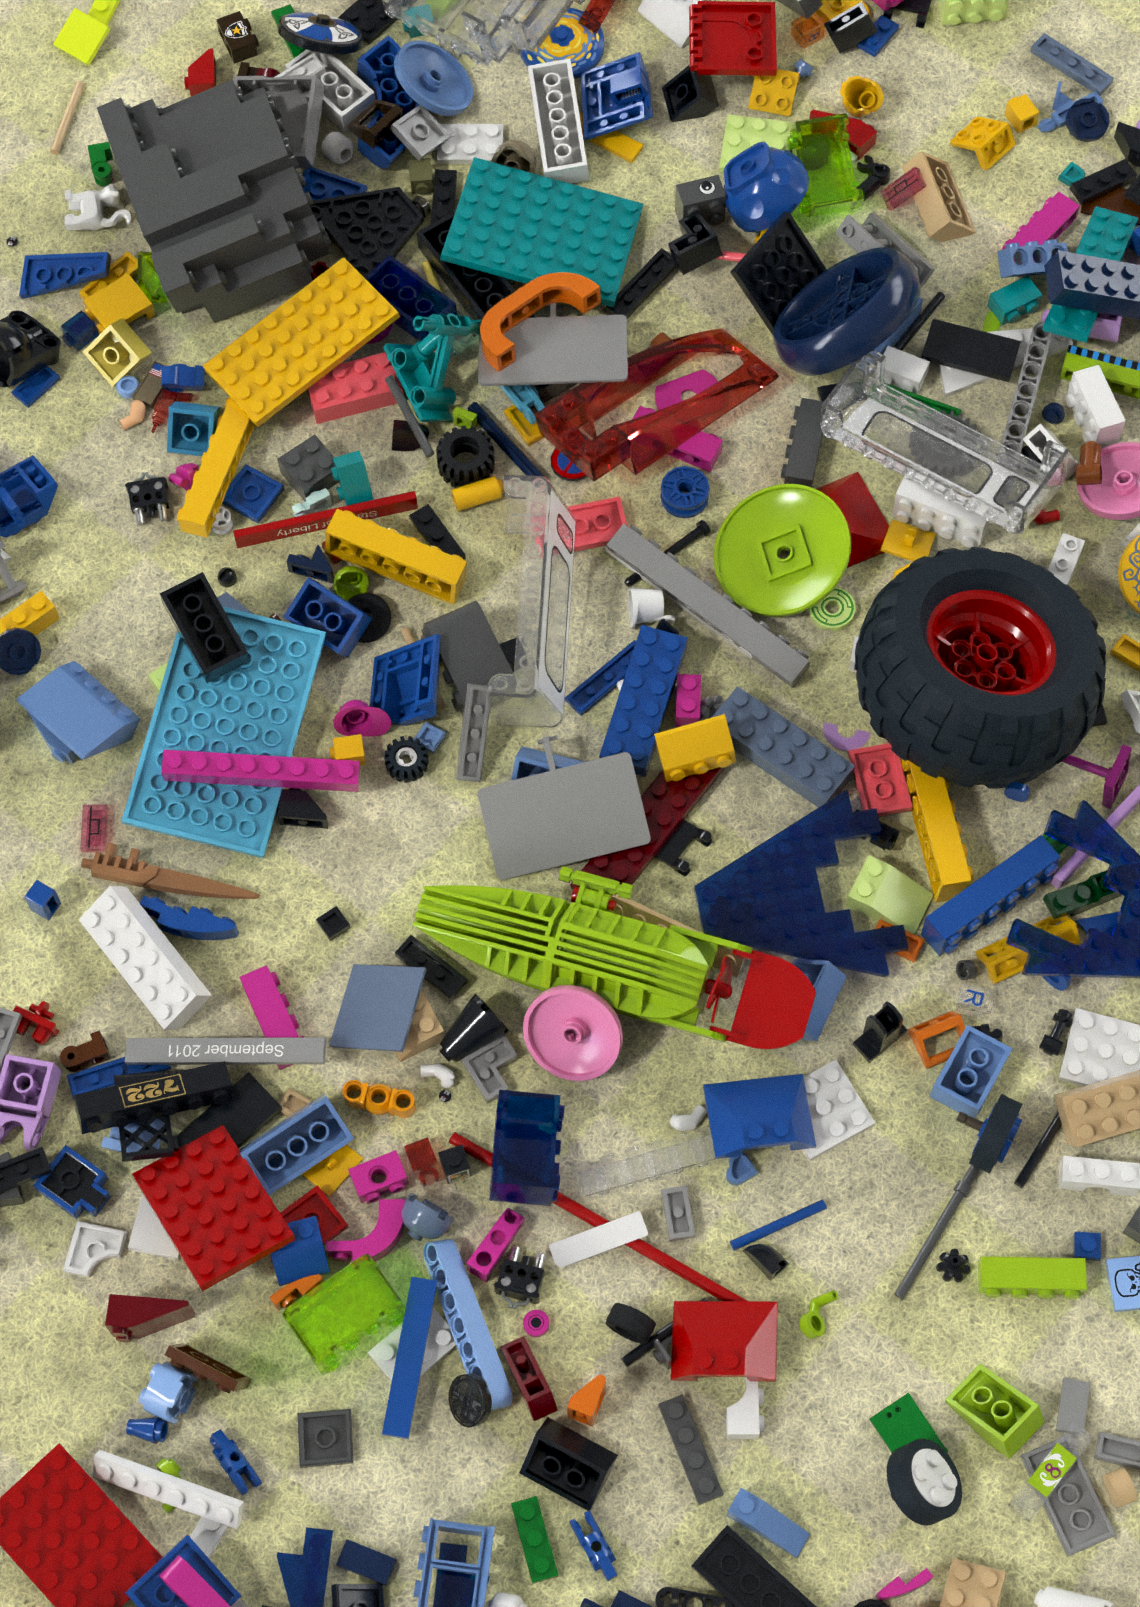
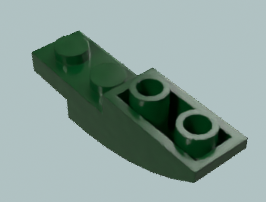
[1042,862,1140,919]

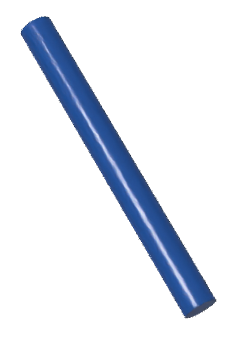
[729,1199,827,1251]

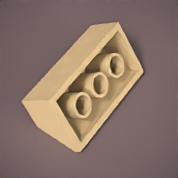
[902,151,976,242]

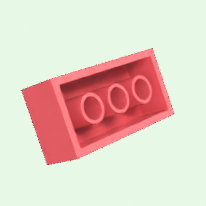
[307,352,404,424]

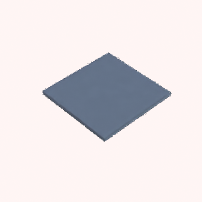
[329,964,427,1052]

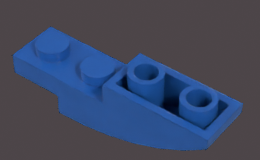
[140,896,239,940]

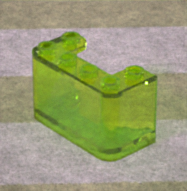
[787,113,864,217]
[282,1254,406,1374]

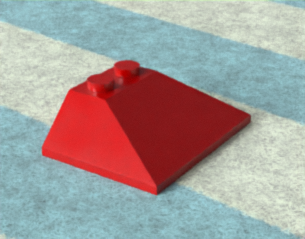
[816,472,889,568]
[671,1301,778,1382]

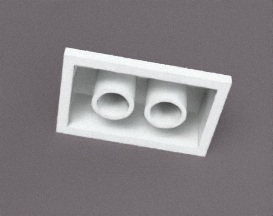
[637,0,703,49]

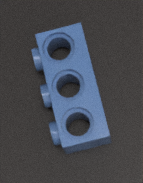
[997,239,1068,278]

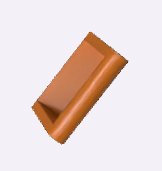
[907,1010,965,1069]
[567,1374,606,1427]

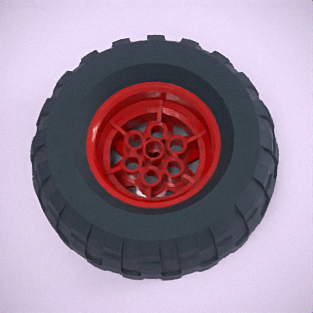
[855,547,1106,789]

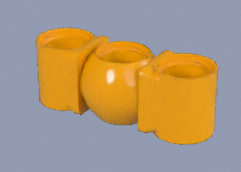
[342,1080,416,1118]

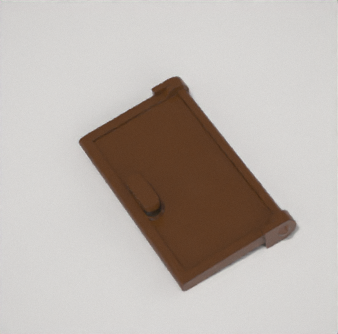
[1080,187,1140,226]

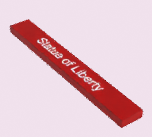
[233,491,418,549]

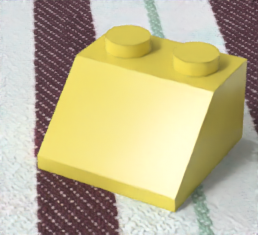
[83,318,152,387]

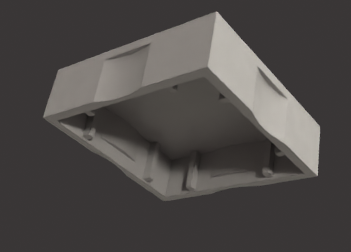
[233,75,324,168]

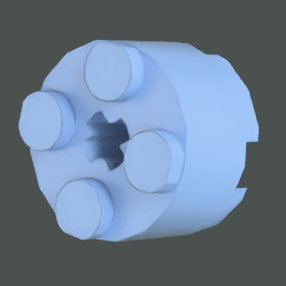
[139,1362,198,1424]

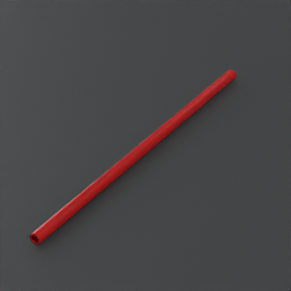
[449,1132,747,1301]

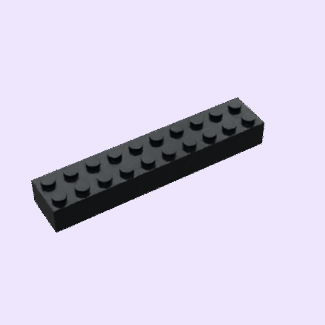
[417,212,577,403]

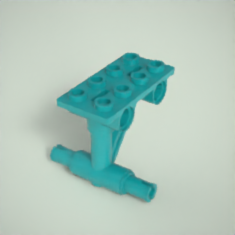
[383,313,482,423]

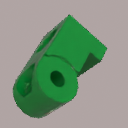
[87,142,114,187]

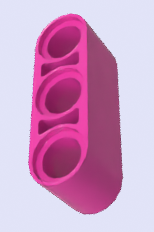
[159,1555,230,1607]

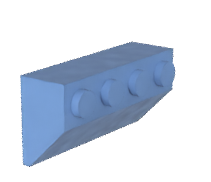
[240,1093,354,1195]

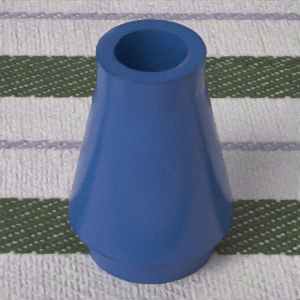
[126,1417,168,1444]

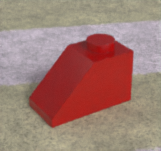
[184,48,216,96]

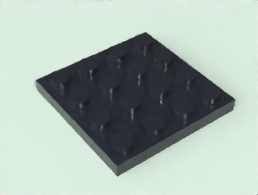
[730,211,827,335]

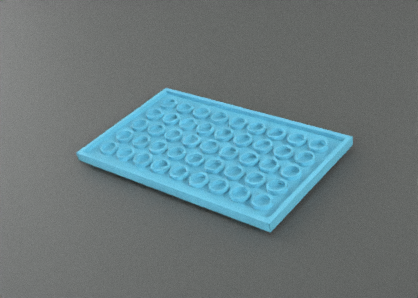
[121,606,326,859]

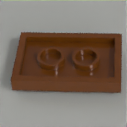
[165,1343,252,1393]

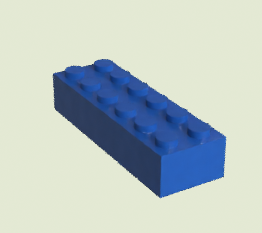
[599,625,687,777]
[921,835,1060,957]

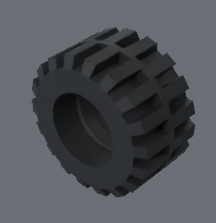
[436,426,495,488]

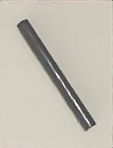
[385,375,435,458]

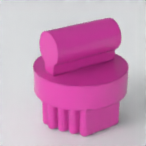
[168,463,199,490]

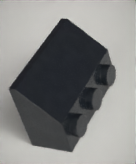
[519,1417,618,1511]

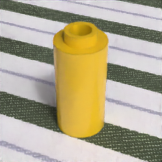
[451,476,505,512]

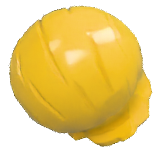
[840,76,884,118]

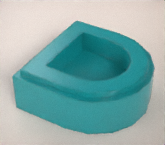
[1058,162,1085,186]

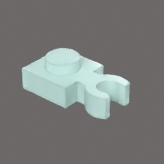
[291,488,332,517]

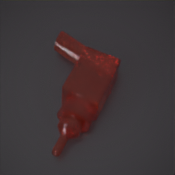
[151,389,193,433]

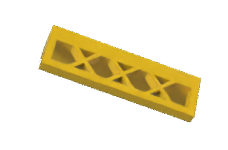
[975,915,1081,984]

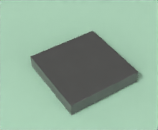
[297,1409,354,1468]

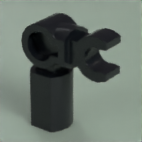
[855,155,890,201]

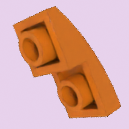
[269,1274,325,1310]

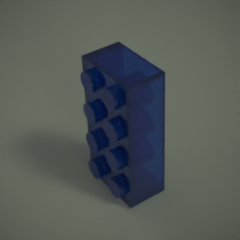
[365,255,457,341]

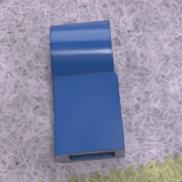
[161,365,205,391]

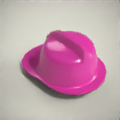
[333,700,391,737]

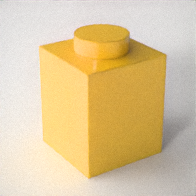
[1005,94,1040,133]
[329,734,366,766]

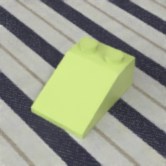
[846,855,934,935]

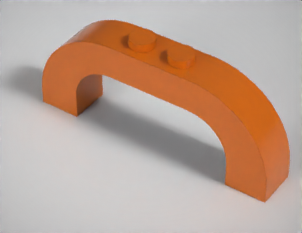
[480,272,601,372]

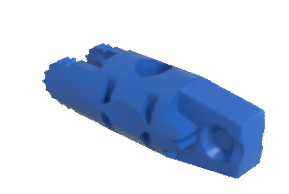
[210,1429,262,1495]
[569,1510,617,1581]

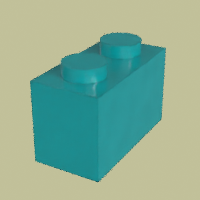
[987,275,1043,325]
[331,451,374,506]

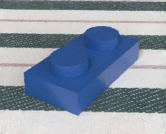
[857,15,899,57]

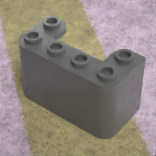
[421,601,517,715]

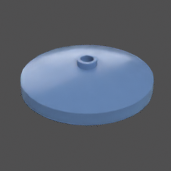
[394,40,473,116]

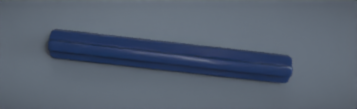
[468,402,545,486]

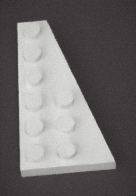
[939,328,1073,398]

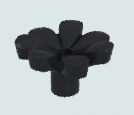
[936,1249,971,1283]

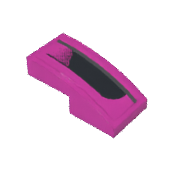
[875,1568,933,1601]

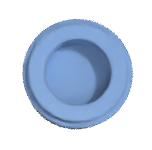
[116,376,139,398]

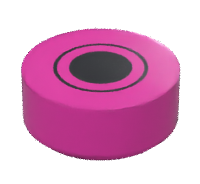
[523,1310,549,1338]

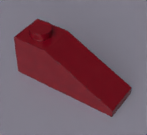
[500,1336,558,1421]

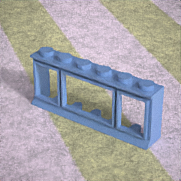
[413,1518,495,1607]

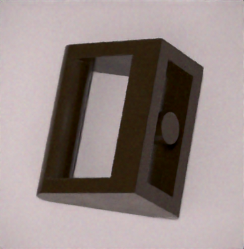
[347,99,403,149]

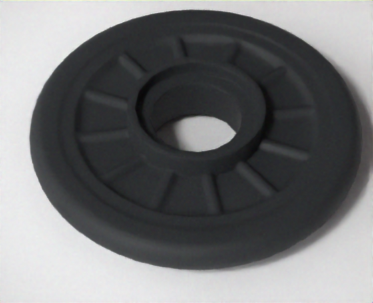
[348,593,391,643]

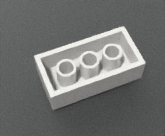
[285,49,375,133]
[892,471,990,548]

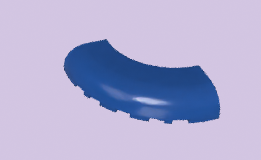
[357,35,419,169]

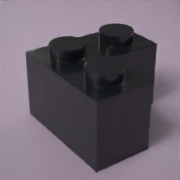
[668,211,722,275]

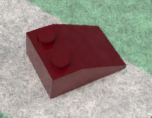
[105,1294,195,1342]

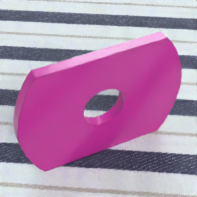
[655,369,723,423]

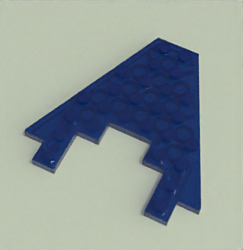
[694,791,908,977]

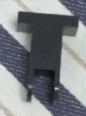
[853,1001,907,1063]

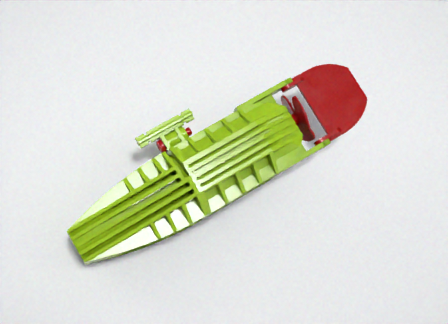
[412,866,816,1050]

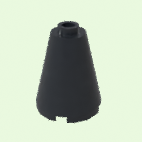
[439,994,509,1062]

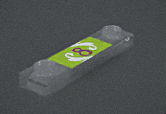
[1008,1420,1095,1522]

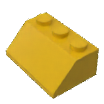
[654,714,736,782]

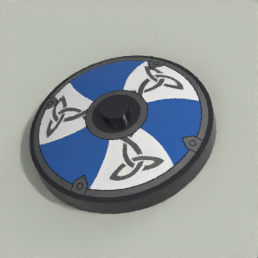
[278,12,364,54]

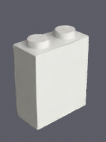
[1023,424,1080,481]

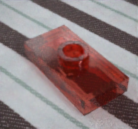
[578,0,616,34]

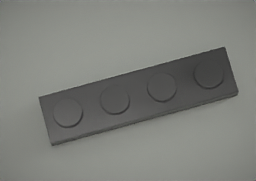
[658,1394,723,1506]

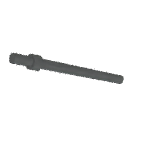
[894,1165,980,1300]

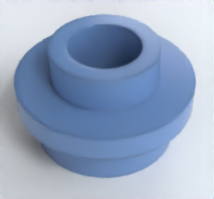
[794,59,814,78]

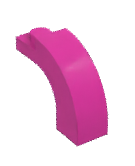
[326,1199,405,1267]

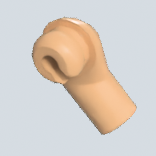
[119,400,146,431]

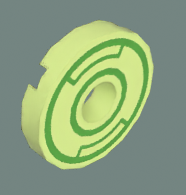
[809,587,856,631]

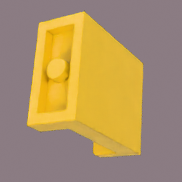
[83,273,155,335]

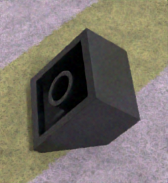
[662,65,719,122]

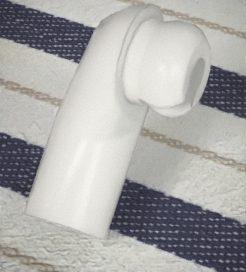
[420,1064,455,1088]
[670,1104,707,1131]

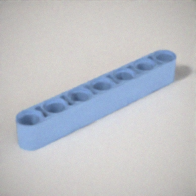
[423,1239,513,1412]

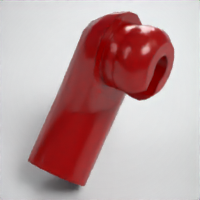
[1026,504,1060,525]

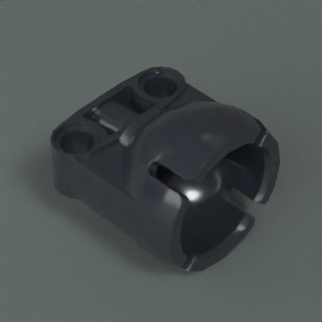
[0,310,61,387]

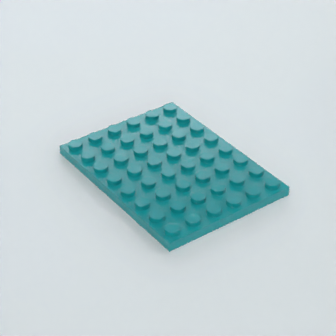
[440,157,643,308]

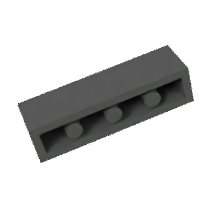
[781,398,829,488]

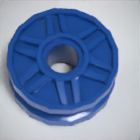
[660,466,709,519]

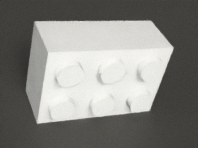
[1065,365,1125,448]

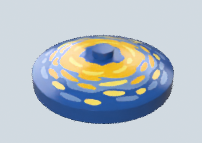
[519,7,604,79]

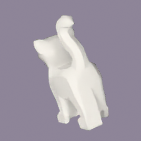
[65,184,134,231]

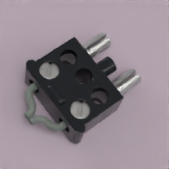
[125,472,169,526]
[494,1246,546,1309]

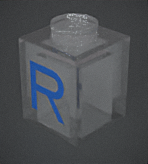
[955,983,994,1021]

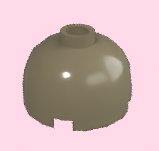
[491,140,536,173]

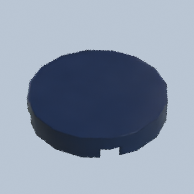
[1066,98,1110,142]
[0,627,41,675]

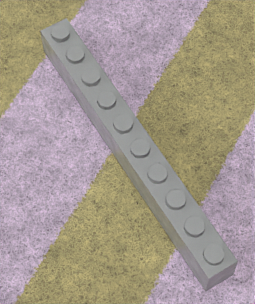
[607,523,810,688]

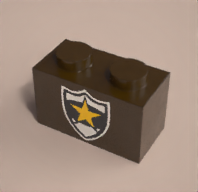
[216,11,259,64]

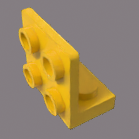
[748,69,801,116]
[950,116,1016,170]

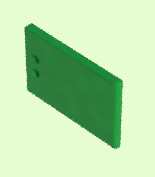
[869,1392,948,1453]

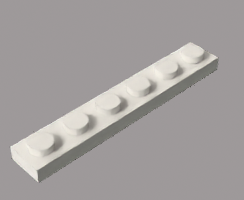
[92,1450,244,1529]

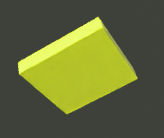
[53,8,111,66]

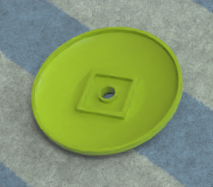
[713,484,851,617]

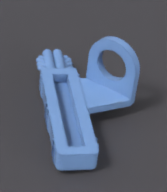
[1037,81,1103,132]

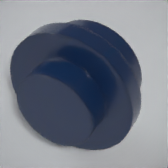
[1042,402,1065,424]

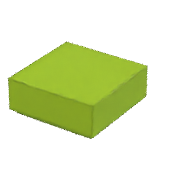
[453,406,478,429]

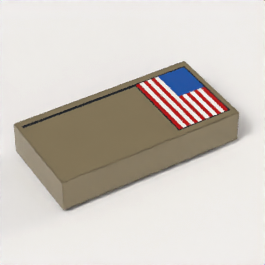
[132,361,166,408]

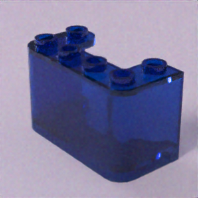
[489,1090,565,1206]

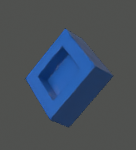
[1074,1232,1101,1261]

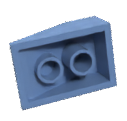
[929,1025,1013,1118]

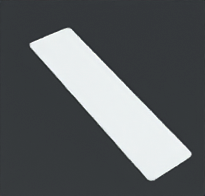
[549,1211,648,1268]

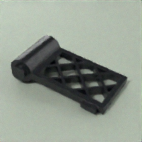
[114,1070,179,1162]

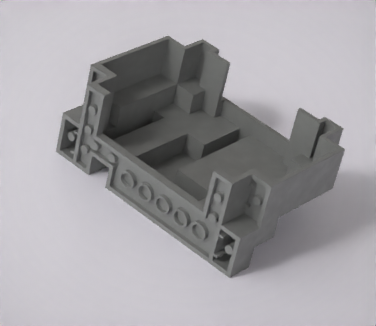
[97,80,331,323]

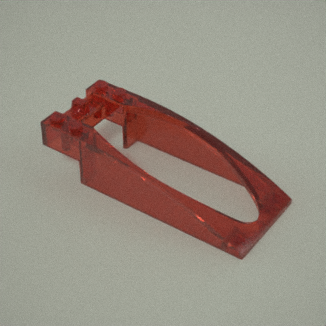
[535,328,779,482]

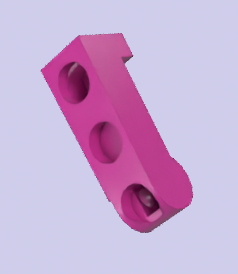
[466,1208,525,1283]

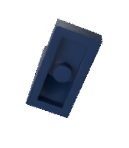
[286,545,334,584]

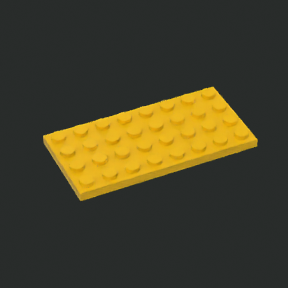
[202,257,400,427]

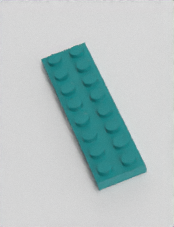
[1043,206,1138,343]

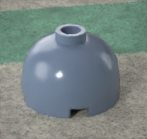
[401,1193,454,1241]

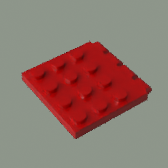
[689,1,777,76]

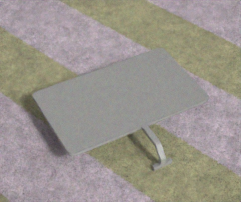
[478,303,628,386]
[478,735,651,880]

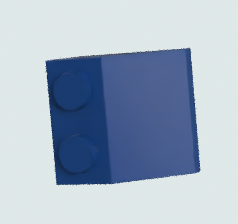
[271,1216,330,1286]

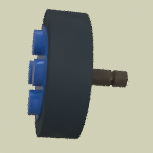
[956,1094,1023,1174]

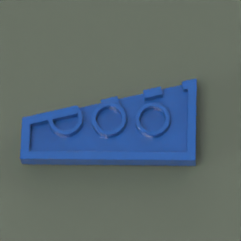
[19,252,111,299]

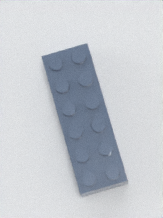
[712,686,855,812]

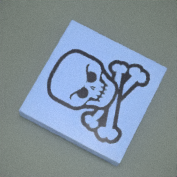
[1105,1256,1140,1312]

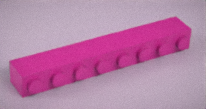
[161,750,360,792]

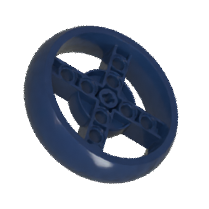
[773,247,920,376]

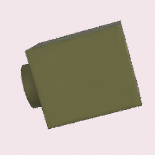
[408,158,433,195]

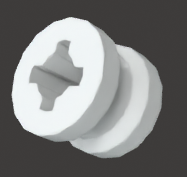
[212,507,233,535]

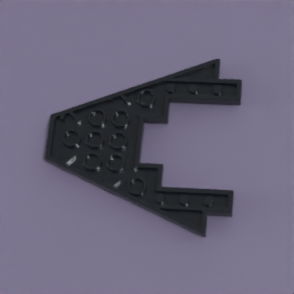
[310,187,424,286]

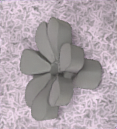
[700,695,725,721]

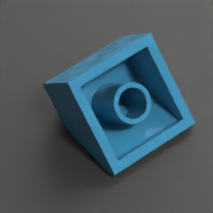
[167,401,220,456]

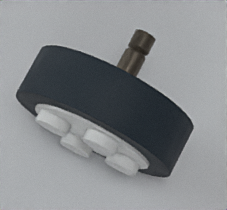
[886,1439,962,1526]

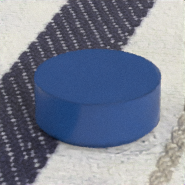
[1004,781,1030,802]

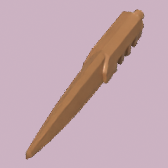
[81,843,260,899]

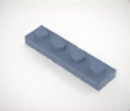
[1030,33,1114,96]

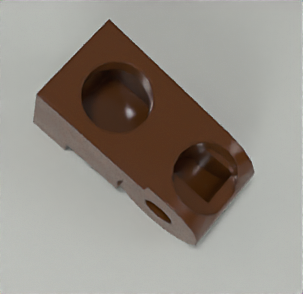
[60,1030,111,1072]

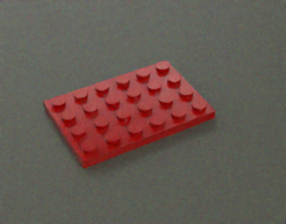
[132,1125,295,1292]
[0,1443,162,1607]

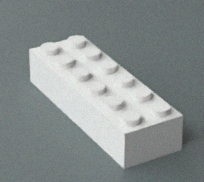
[528,59,590,184]
[79,886,212,1030]

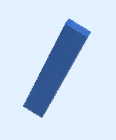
[382,1277,438,1440]

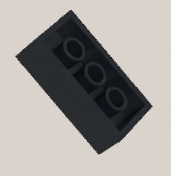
[160,572,249,683]

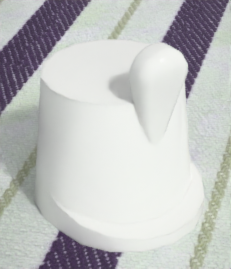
[628,588,675,629]

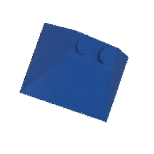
[580,52,653,140]
[0,455,58,538]
[369,634,440,726]
[703,1074,816,1159]

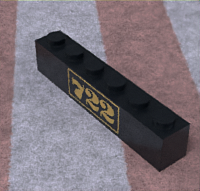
[74,1061,233,1134]

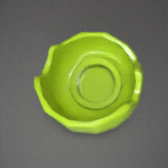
[334,566,369,601]

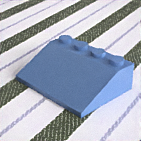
[17,661,141,760]

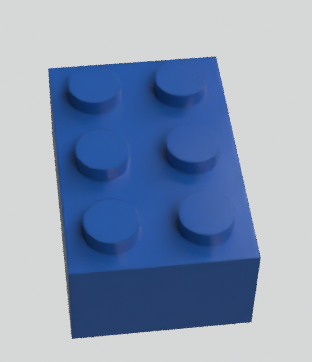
[283,577,373,658]

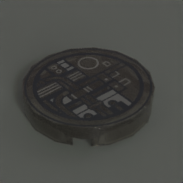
[448,1373,492,1428]

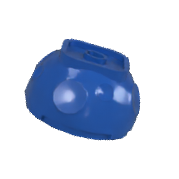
[723,142,809,233]

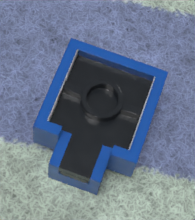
[33,1145,111,1220]

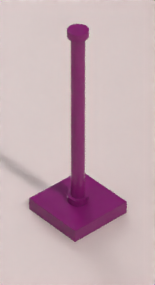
[1061,745,1132,809]

